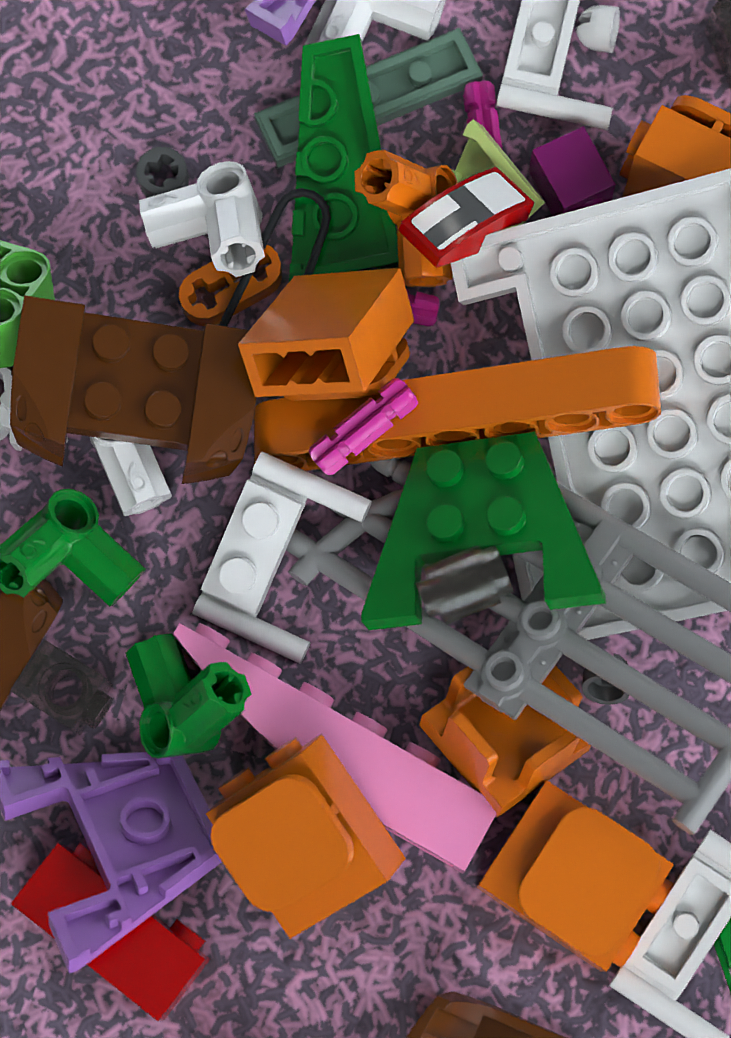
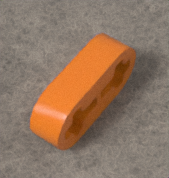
[179,245,282,326]

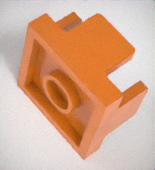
[419,665,591,817]

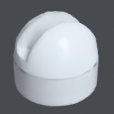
[576,5,620,53]

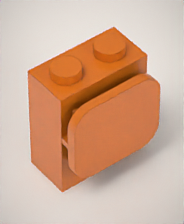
[619,95,731,198]
[238,268,415,401]
[205,734,406,939]
[476,780,674,972]

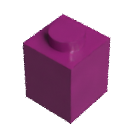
[528,126,616,216]

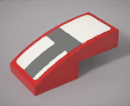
[398,167,535,268]

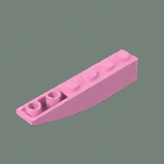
[173,623,497,873]

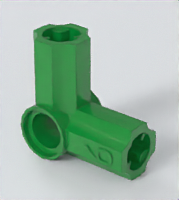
[0,489,146,607]
[125,634,252,759]

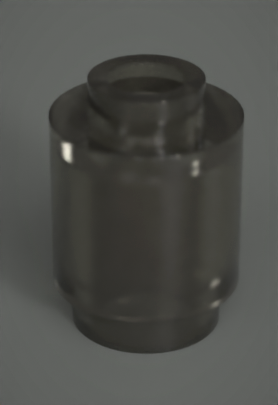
[416,545,514,625]

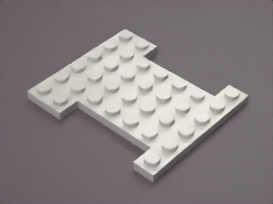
[450,168,731,640]

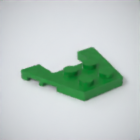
[361,432,606,630]

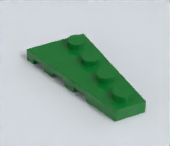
[289,34,399,282]

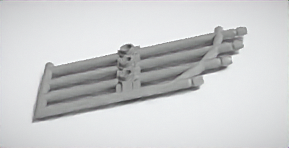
[286,458,731,835]

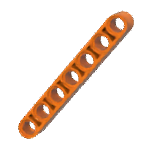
[254,346,661,471]

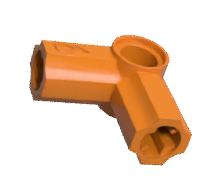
[354,150,458,287]

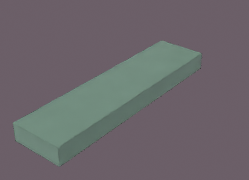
[254,27,483,168]

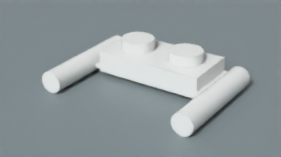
[497,0,613,130]
[192,451,372,664]
[609,830,731,1038]

